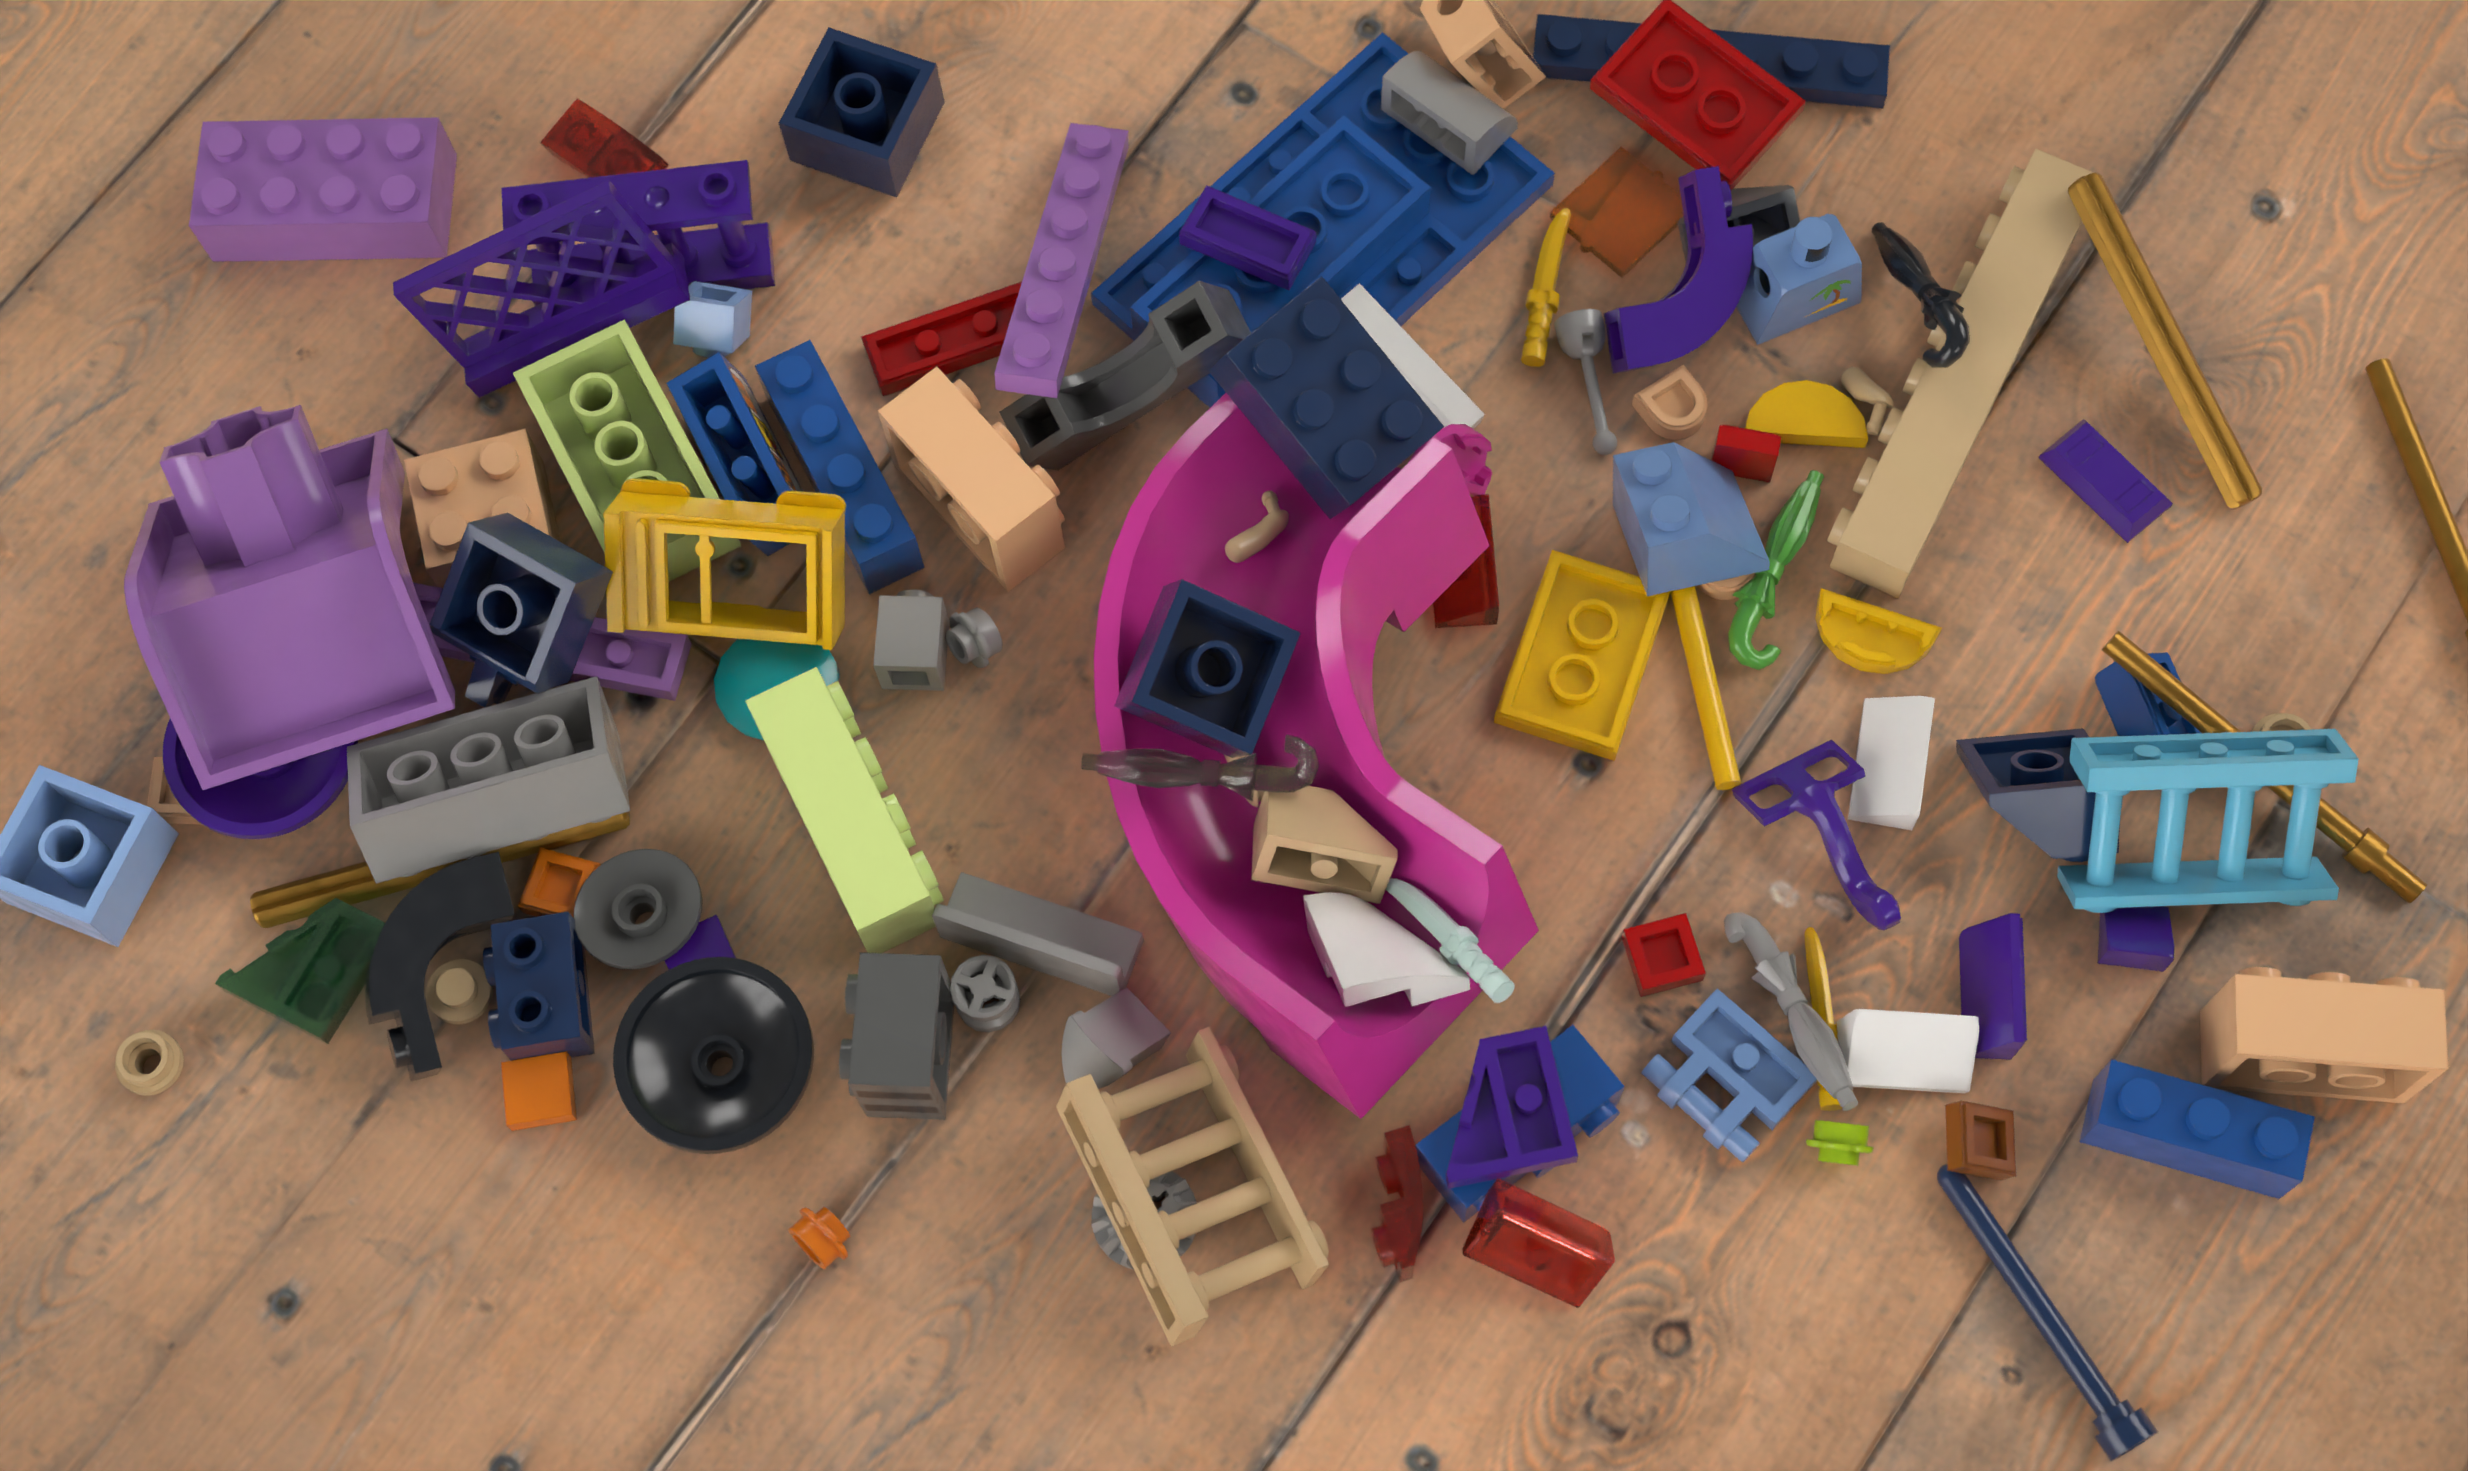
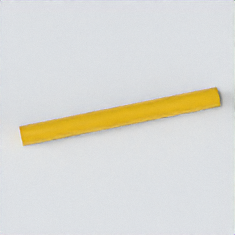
[1671,586,1741,790]

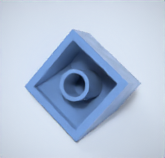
[1613,442,1770,596]

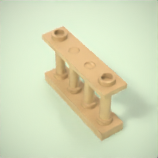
[1056,1026,1329,1347]

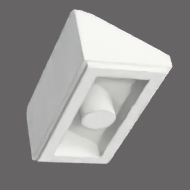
[1848,696,1935,830]
[1837,1009,1979,1094]

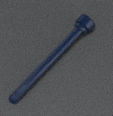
[1937,1164,2158,1462]

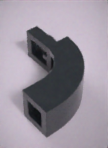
[365,852,515,1081]

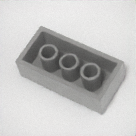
[347,676,630,884]

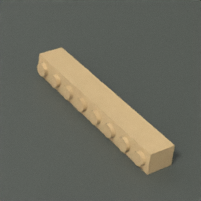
[1827,149,2103,598]

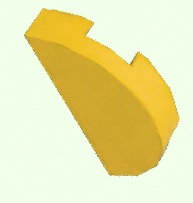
[1745,380,1869,448]
[1815,588,1942,674]

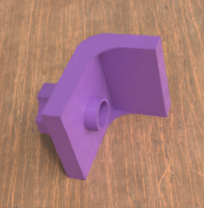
[124,405,455,790]

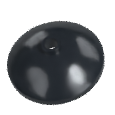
[613,957,814,1154]

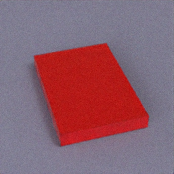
[1589,0,1806,191]

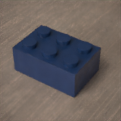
[1209,276,1444,519]

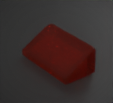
[1433,494,1499,628]
[1462,1179,1615,1308]

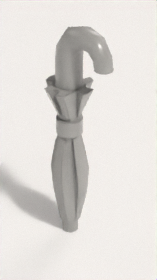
[1724,912,1858,1111]

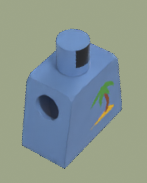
[1736,214,1862,345]

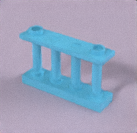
[2057,729,2359,913]

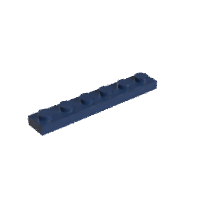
[1533,14,1890,109]

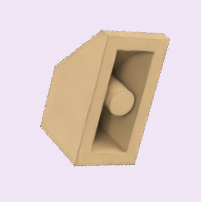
[1252,778,1397,904]

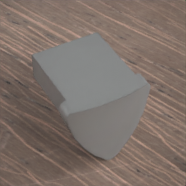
[1061,987,1171,1089]

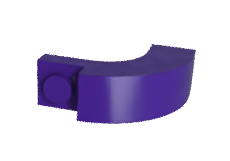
[1603,166,1753,374]

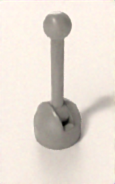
[1554,309,1617,455]

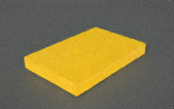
[1494,550,1671,761]

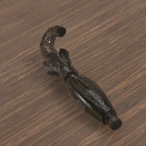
[1081,734,1319,801]

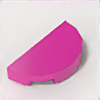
[1406,424,1492,498]

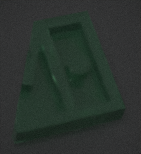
[215,898,385,1045]

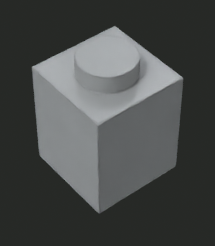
[873,590,949,691]

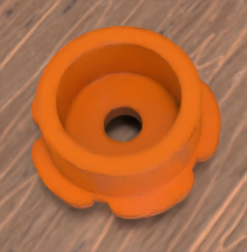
[788,1207,850,1269]

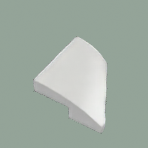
[1303,892,1470,1007]

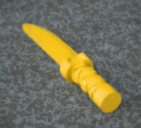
[1521,208,1571,367]
[1804,927,1842,1111]

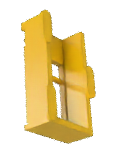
[603,478,846,650]

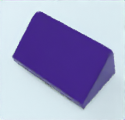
[1959,913,2027,1060]

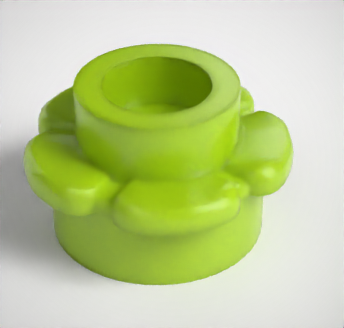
[1806,1120,1874,1166]

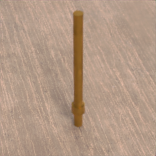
[2365,358,2468,641]
[2102,631,2427,904]

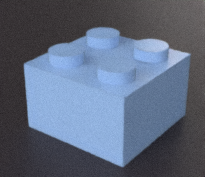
[0,765,179,947]

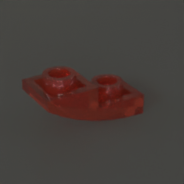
[540,98,669,178]
[1371,1125,1423,1282]

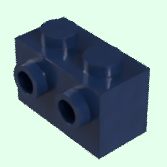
[483,912,595,1060]

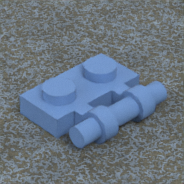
[1641,988,1817,1163]

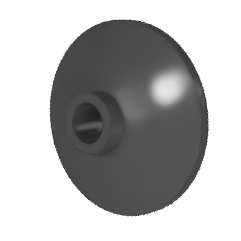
[574,849,703,969]

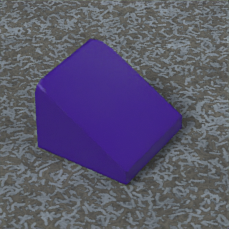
[2097,906,2175,972]

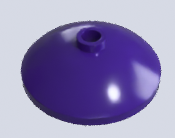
[163,719,358,839]

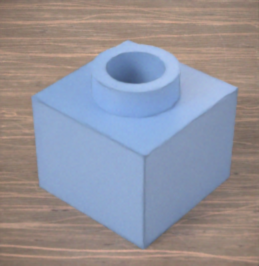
[673,281,752,357]

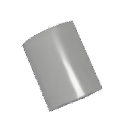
[1381,51,1518,175]

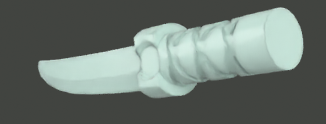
[1386,878,1515,1003]

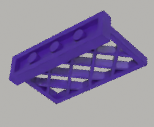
[393,180,690,398]

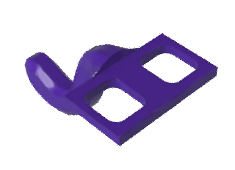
[1732,739,1901,931]

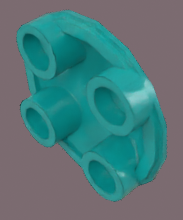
[714,639,840,740]

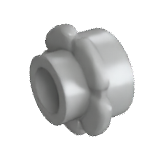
[946,608,1002,668]

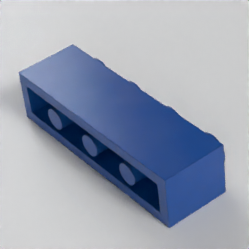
[755,340,925,594]

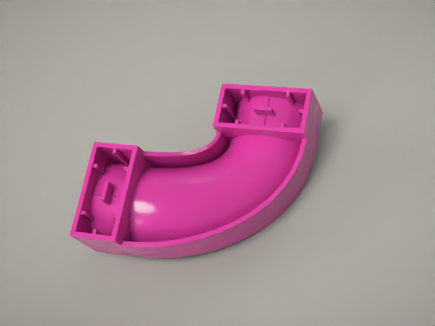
[1094,393,1539,1119]

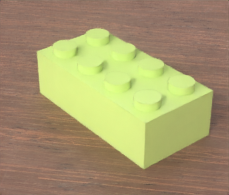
[513,319,741,582]
[745,667,944,953]

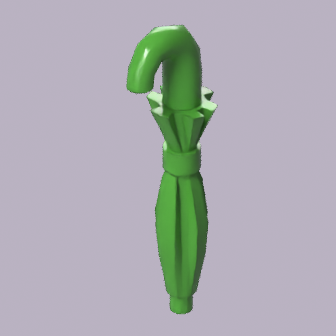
[1728,470,1824,670]

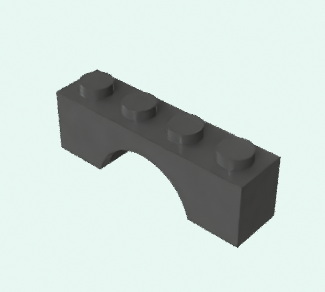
[999,281,1251,470]

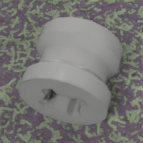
[950,955,1021,1032]

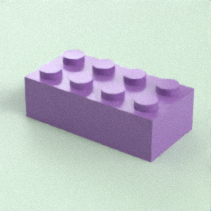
[189,117,457,262]

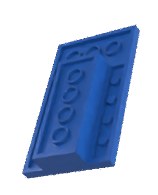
[1091,32,1555,408]

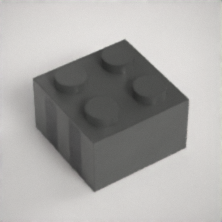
[839,953,955,1120]

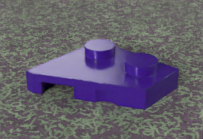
[1446,1026,1578,1189]

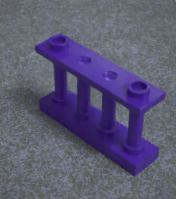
[502,160,775,306]

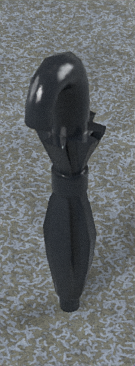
[1872,222,1970,368]

